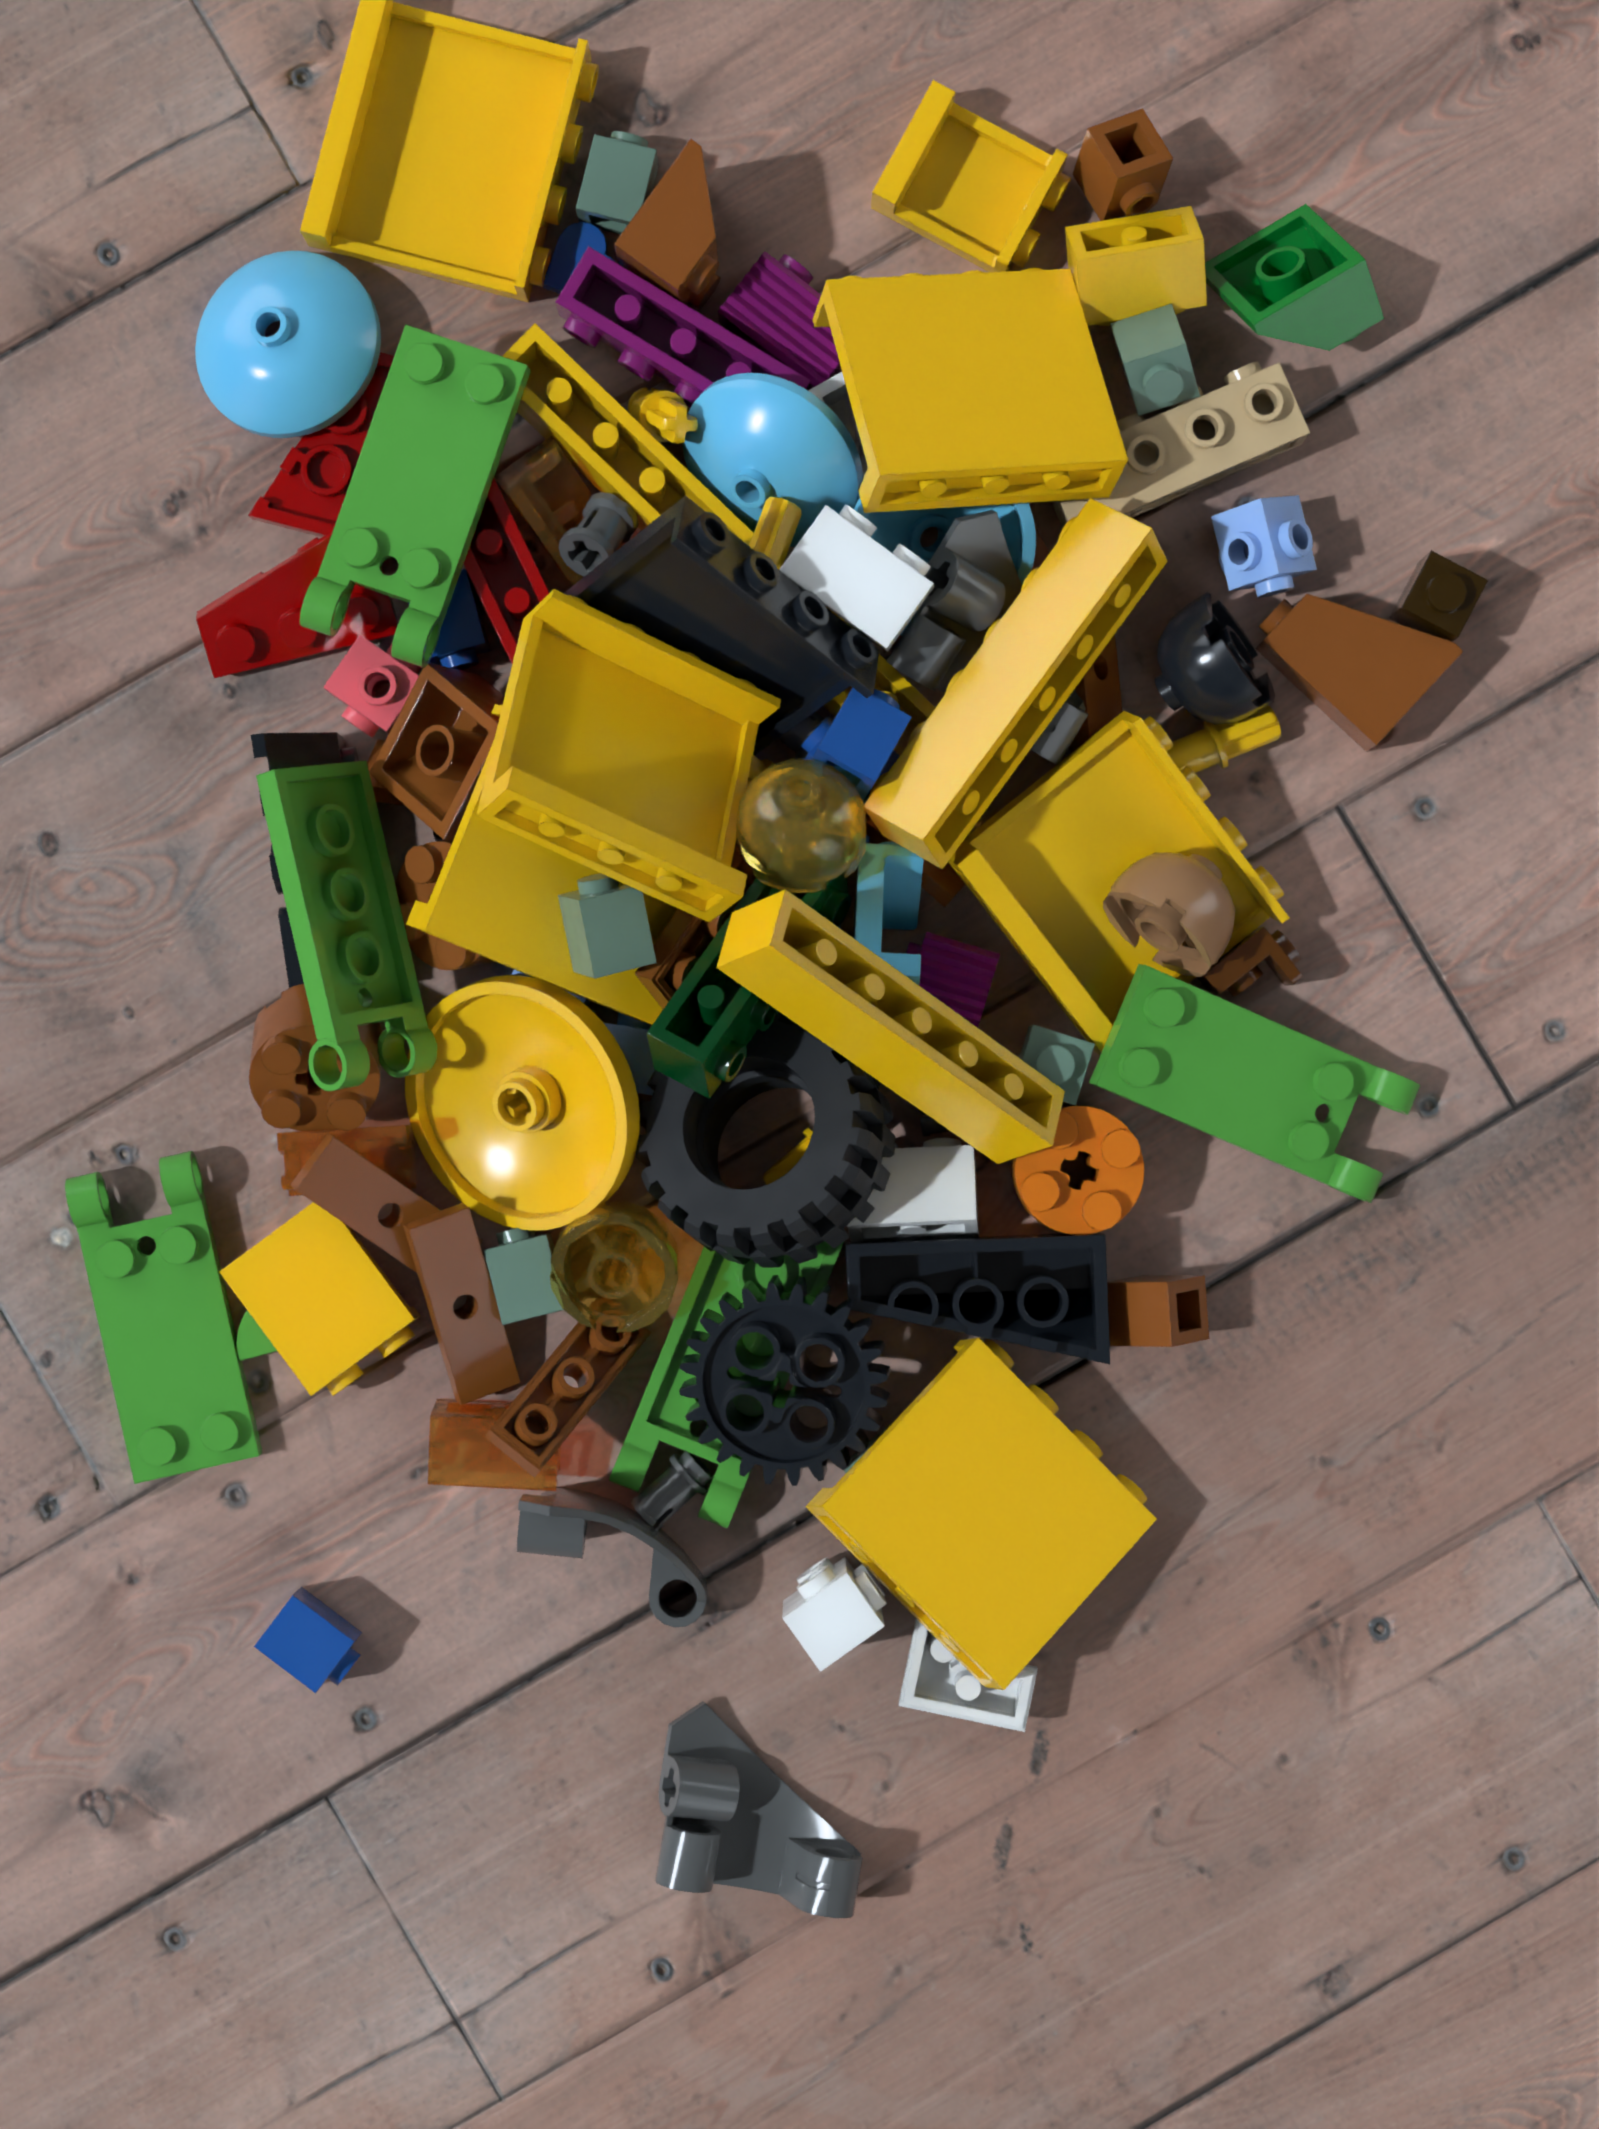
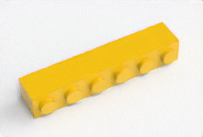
[863,498,1168,869]
[716,889,1065,1164]

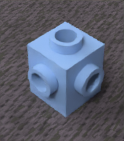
[1211,495,1317,598]

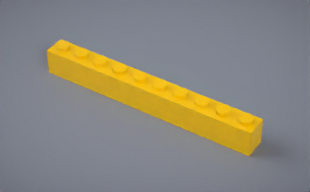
[502,323,935,755]

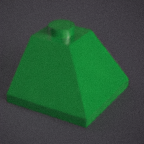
[1205,204,1384,351]

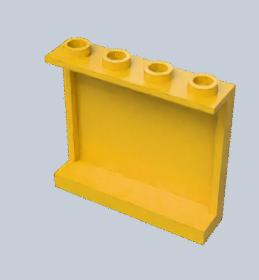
[300,0,599,302]
[812,268,1128,513]
[476,589,781,922]
[406,704,744,1025]
[948,711,1290,1055]
[805,1337,1157,1690]

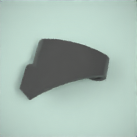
[886,510,1089,764]
[517,1487,708,1628]
[655,1701,863,1918]

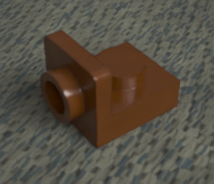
[1197,927,1303,997]

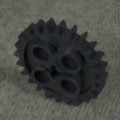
[679,1275,891,1486]

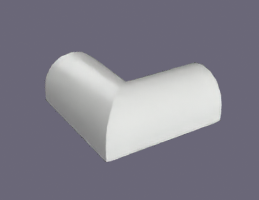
[898,1619,1038,1732]

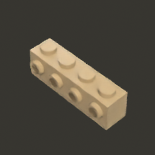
[1051,361,1310,528]

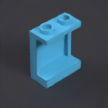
[853,842,924,985]

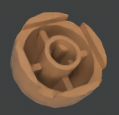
[1103,852,1236,977]

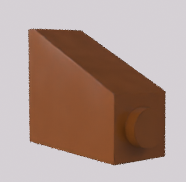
[1255,594,1464,752]

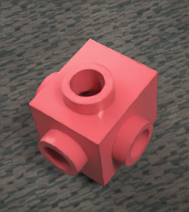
[323,635,422,738]

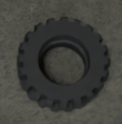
[636,1012,895,1268]

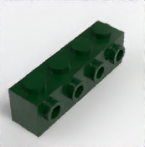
[647,831,852,1099]

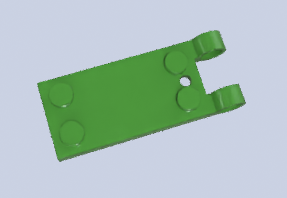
[300,324,531,668]
[256,760,437,1091]
[1089,964,1421,1203]
[65,1151,263,1484]
[609,1242,844,1529]

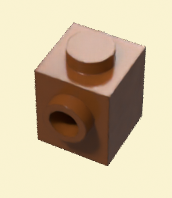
[1072,108,1174,221]
[1107,1275,1210,1347]

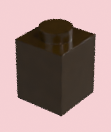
[1389,550,1488,642]

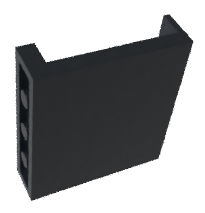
[564,496,879,756]

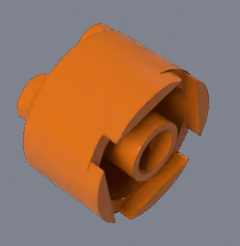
[1010,1106,1144,1235]

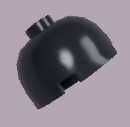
[1154,592,1275,725]

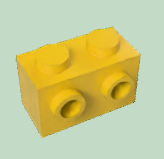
[1065,206,1207,326]

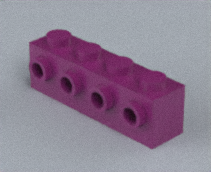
[555,246,811,408]

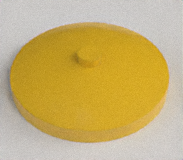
[405,975,640,1231]

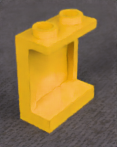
[871,80,1071,272]
[219,1202,420,1396]

